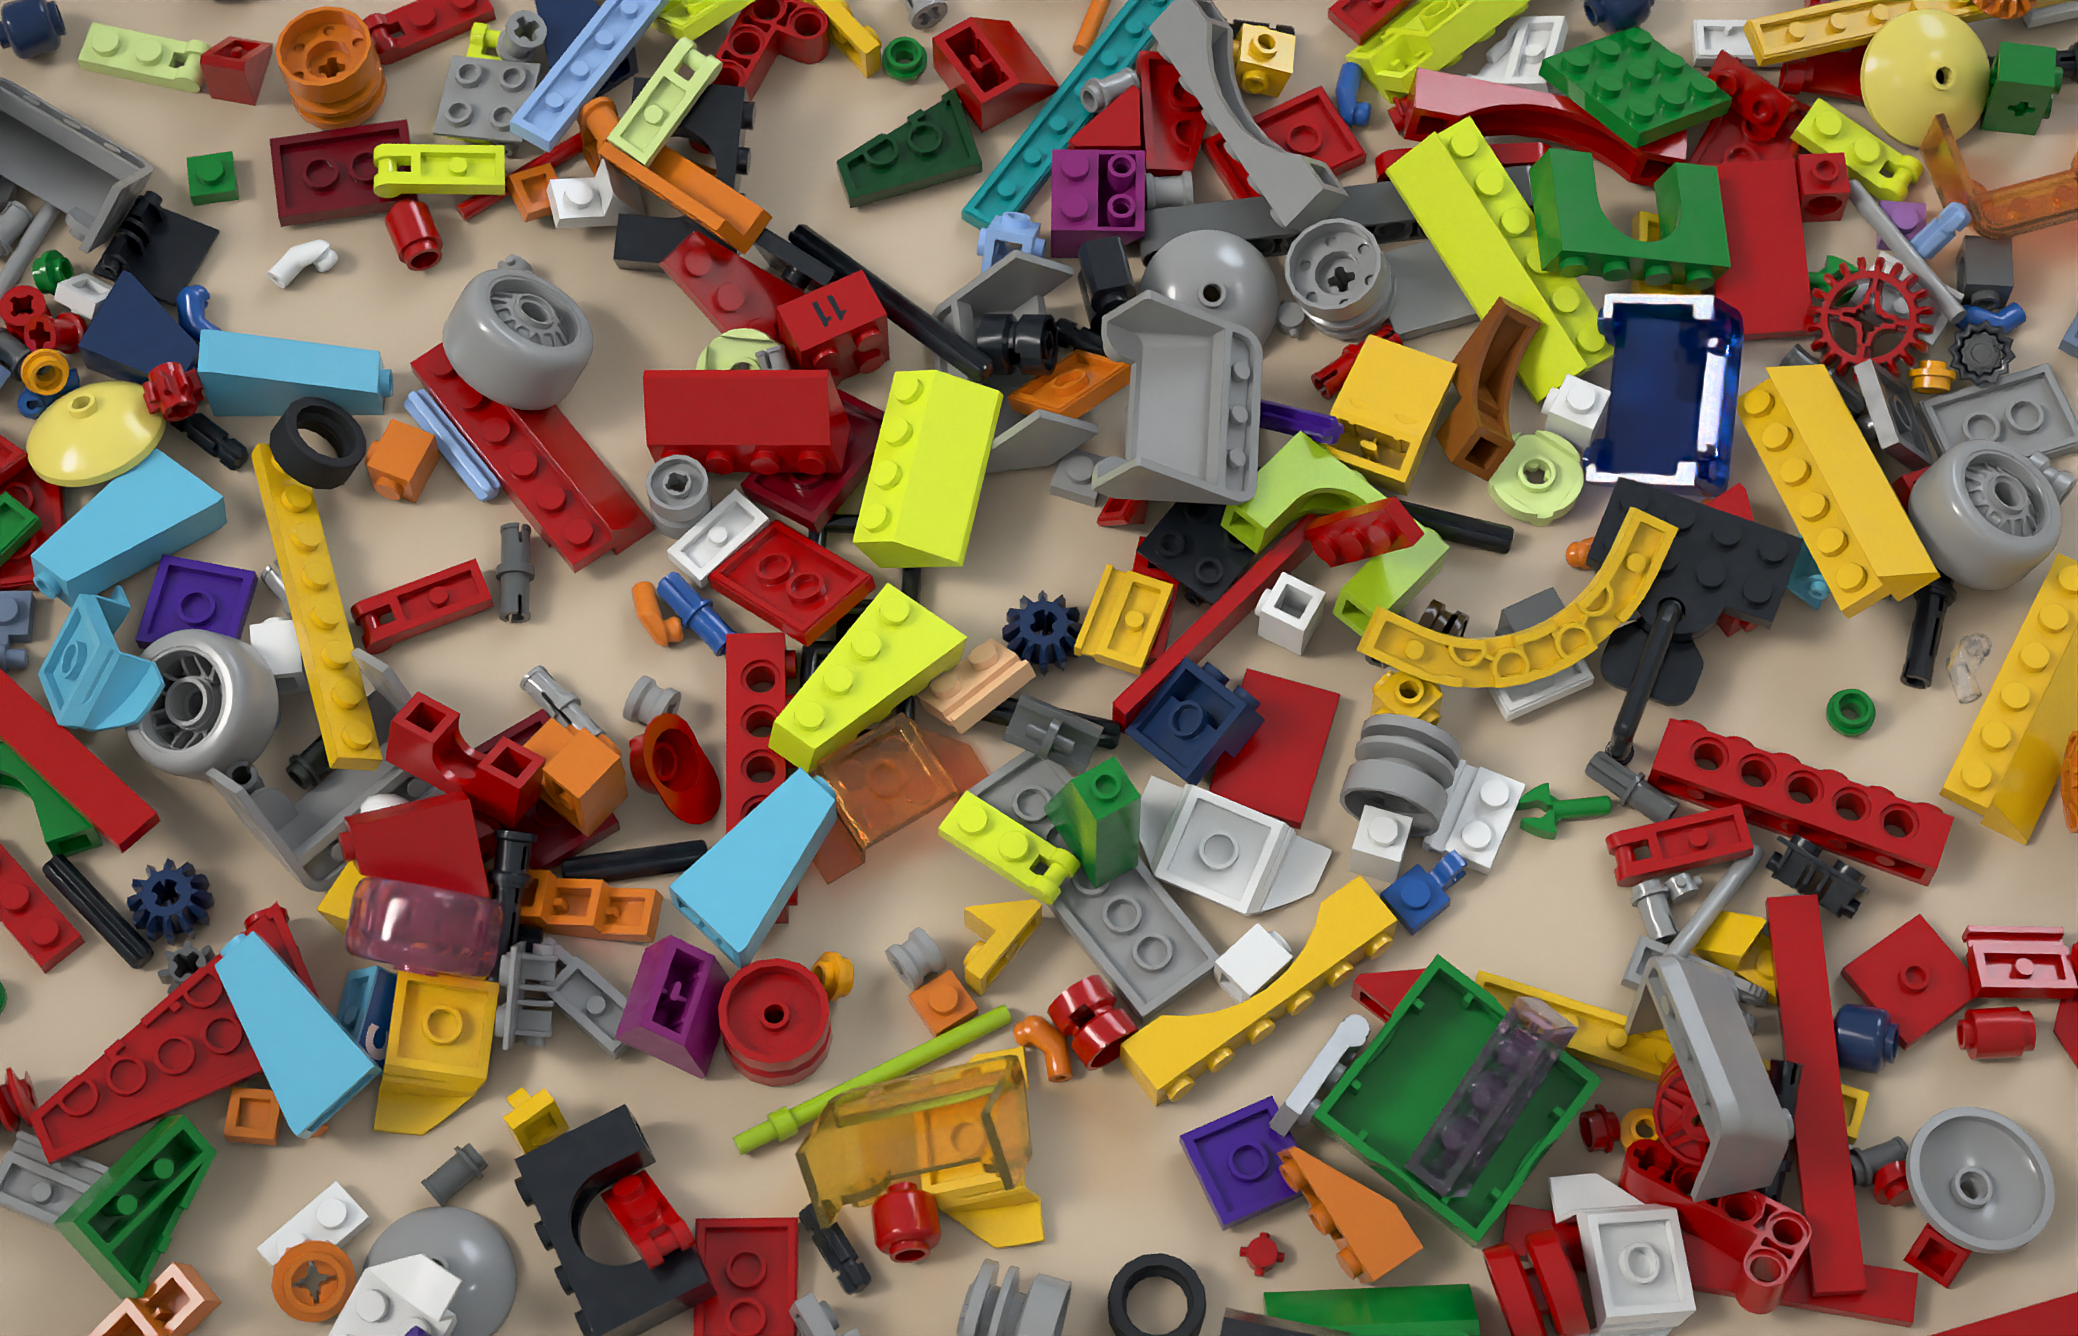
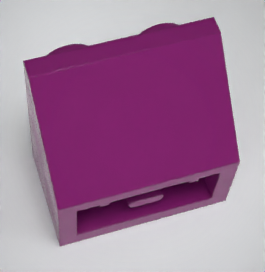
[1051,149,1145,258]
[614,935,730,1079]

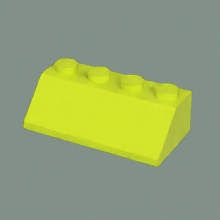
[852,370,1004,568]

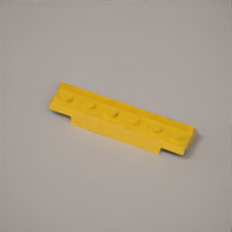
[1731,364,1941,619]
[1939,552,2078,845]

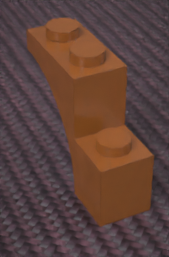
[1435,296,1542,481]

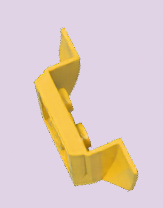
[373,940,500,1136]
[914,1046,1045,1249]

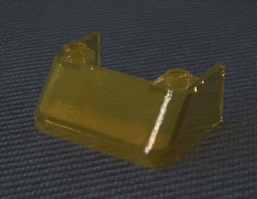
[795,1055,1032,1229]

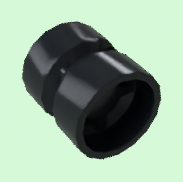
[977,314,1058,375]

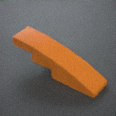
[450,868,663,943]

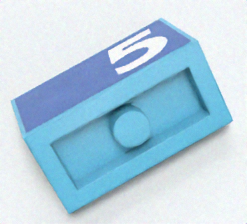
[336,965,397,1076]

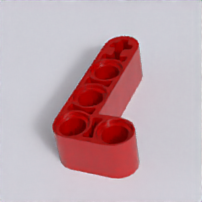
[688,0,830,154]
[1618,1139,1812,1314]

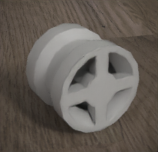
[623,675,681,725]
[885,927,947,990]

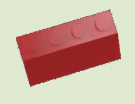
[643,370,851,475]

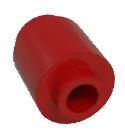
[384,199,443,271]
[1956,1006,2036,1060]

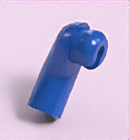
[1335,62,1372,128]
[176,285,223,343]
[1955,302,2026,335]
[17,368,81,419]

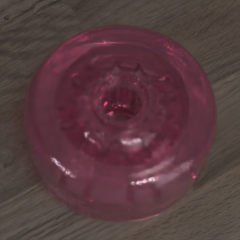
[344,877,504,980]

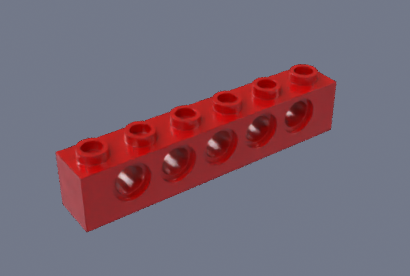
[726,632,798,924]
[1647,718,1954,887]

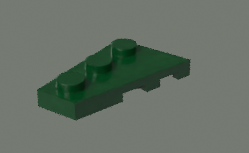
[836,87,982,208]

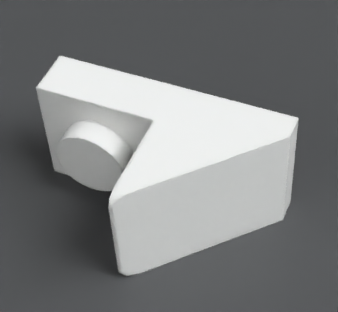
[546,158,646,229]

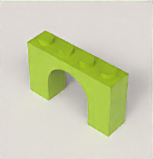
[1221,430,1450,637]

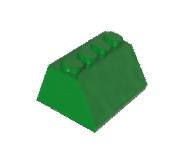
[1263,1284,1480,1336]

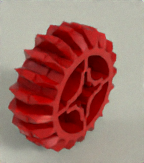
[1805,257,1935,384]

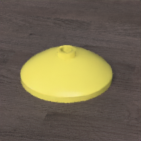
[1860,9,1990,148]
[26,380,166,487]

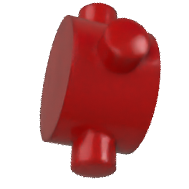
[1239,1232,1285,1277]

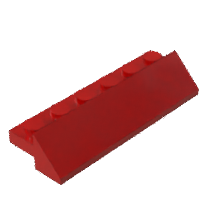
[410,342,655,573]

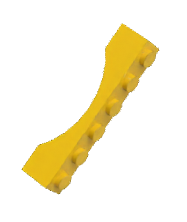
[1120,875,1397,1106]

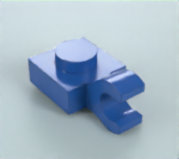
[1380,849,1468,936]

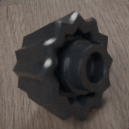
[1948,320,2016,387]

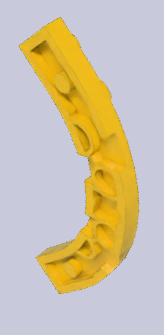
[1356,507,1679,688]

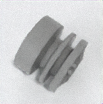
[1285,218,1397,340]
[1340,713,1462,837]
[957,1258,1072,1336]

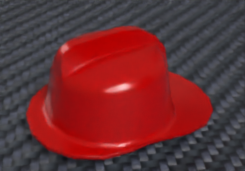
[629,713,721,825]

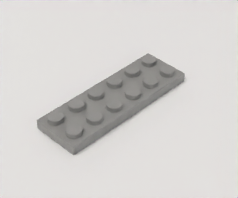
[963,750,1220,1024]

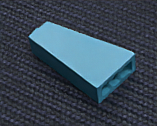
[197,329,393,416]
[30,447,227,608]
[669,767,837,969]
[214,931,383,1140]

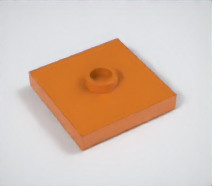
[1007,349,1131,419]

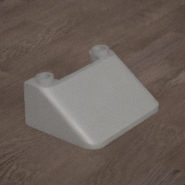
[1091,290,1263,505]

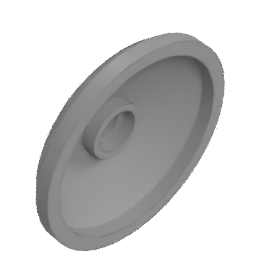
[1139,230,1279,346]
[1906,1106,2055,1254]
[362,1206,517,1336]

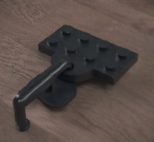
[1585,475,1803,766]

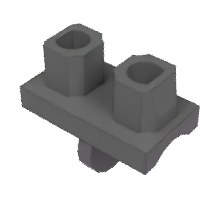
[1003,693,1104,774]

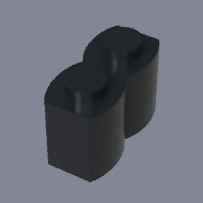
[1078,236,1136,334]

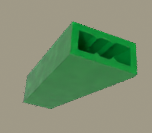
[1044,756,1141,889]

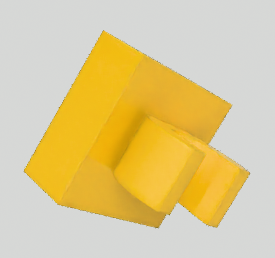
[502,1087,570,1154]

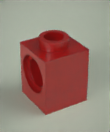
[1795,152,1850,223]

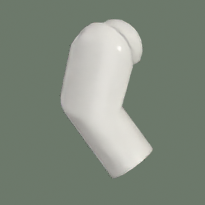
[267,239,338,289]

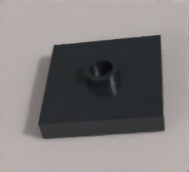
[753,228,840,292]

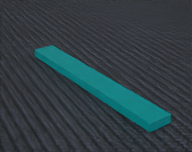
[961,0,1174,230]

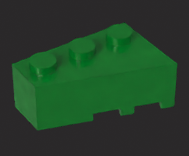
[53,1114,217,1299]

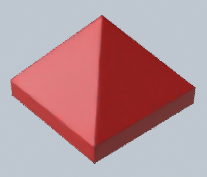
[1096,497,1148,527]
[1903,1222,1972,1289]

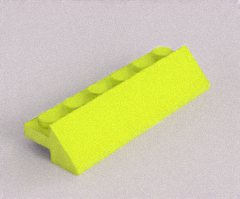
[1345,0,1530,105]
[1385,116,1621,405]

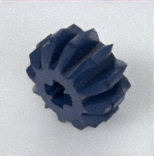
[1002,590,1082,676]
[127,858,215,946]

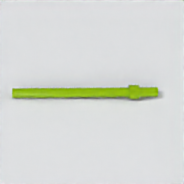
[732,1004,1012,1156]

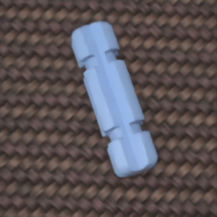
[1895,202,1972,262]

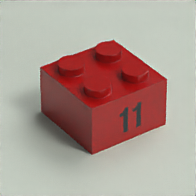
[776,270,890,387]

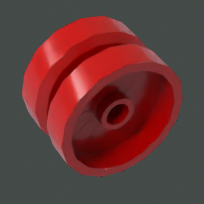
[718,958,833,1087]
[1482,1225,1591,1336]

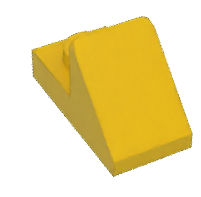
[963,899,1042,996]
[1691,910,1777,1005]

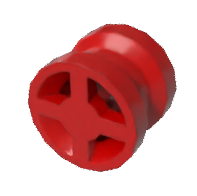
[0,285,53,344]

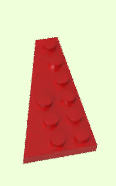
[29,901,320,1165]

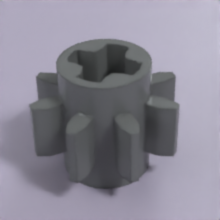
[158,940,215,995]

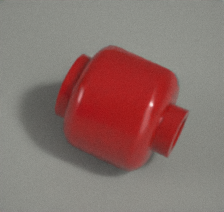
[871,1182,941,1263]

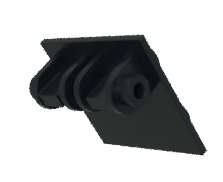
[93,190,220,306]
[1136,502,1256,607]
[1765,833,1870,919]

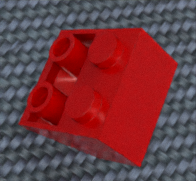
[932,17,1059,133]

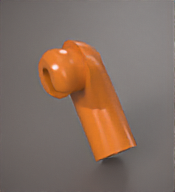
[1013,1015,1073,1083]

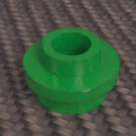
[882,37,927,81]
[32,250,74,296]
[1826,689,1876,737]

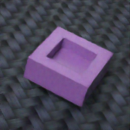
[1877,200,1926,251]

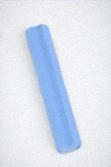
[404,389,502,502]

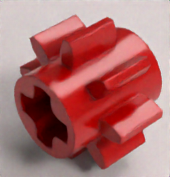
[142,362,204,422]

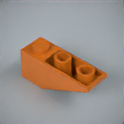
[1277,1146,1424,1284]

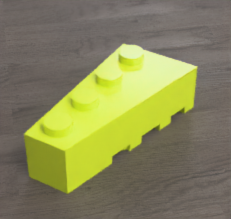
[768,583,968,774]

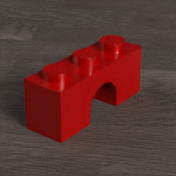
[385,691,546,828]

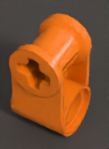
[577,96,621,175]

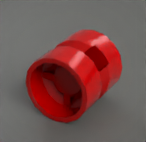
[1047,975,1139,1071]

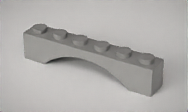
[1149,0,1349,232]

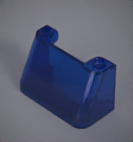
[1582,293,1744,498]

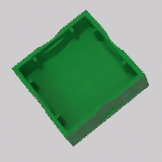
[1311,954,1602,1248]

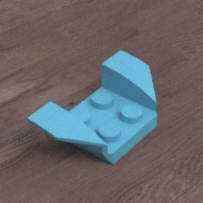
[38,585,165,732]

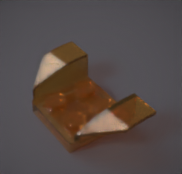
[812,712,989,885]

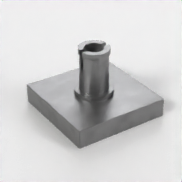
[1854,359,1934,472]

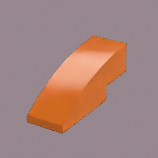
[89,1262,222,1336]

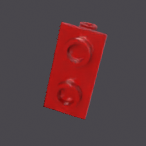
[1707,50,1800,139]

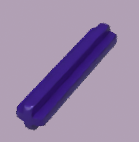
[1259,399,1345,445]

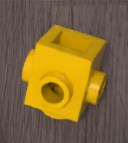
[1233,23,1296,98]
[1370,670,1443,726]

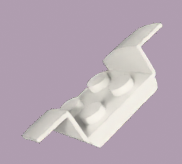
[1139,775,1333,917]
[1548,1173,1696,1336]
[328,1254,463,1336]

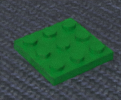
[1538,26,1733,148]

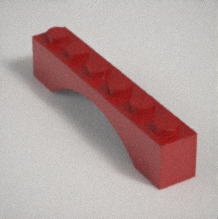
[1404,67,1687,187]

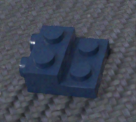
[1124,657,1265,786]

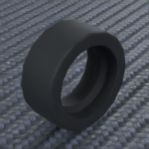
[269,397,366,490]
[1108,1253,1206,1336]

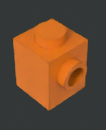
[365,419,441,503]

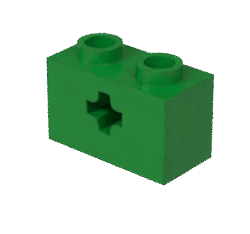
[1980,41,2063,136]

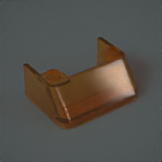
[1919,113,2078,240]

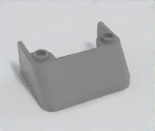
[0,77,153,254]
[932,250,1098,473]
[205,647,445,892]
[1624,954,1794,1202]

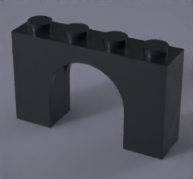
[613,77,756,273]
[514,1104,718,1336]

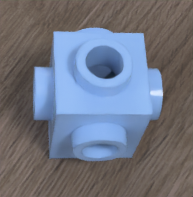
[977,212,1047,274]

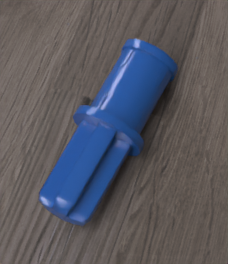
[657,571,737,657]

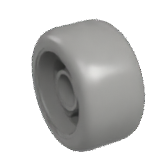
[442,268,594,410]
[1908,439,2062,591]
[125,629,279,781]

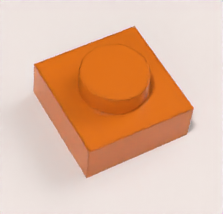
[506,163,558,223]
[908,969,978,1038]
[224,1087,283,1146]

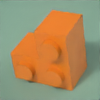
[523,717,629,837]

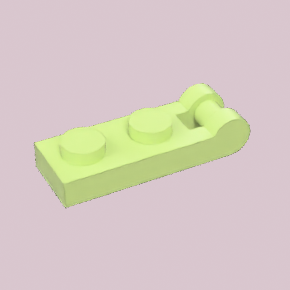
[78,22,212,93]
[607,36,723,168]

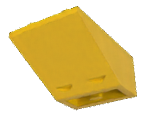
[1322,334,1458,496]

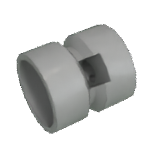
[646,455,713,540]

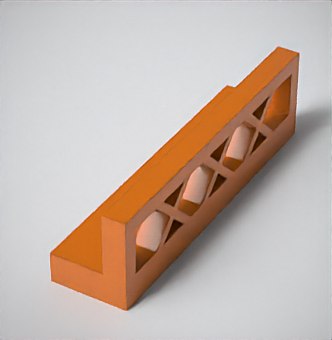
[597,141,773,255]

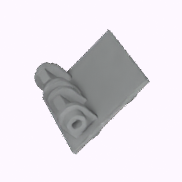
[433,55,542,157]
[495,941,558,1050]

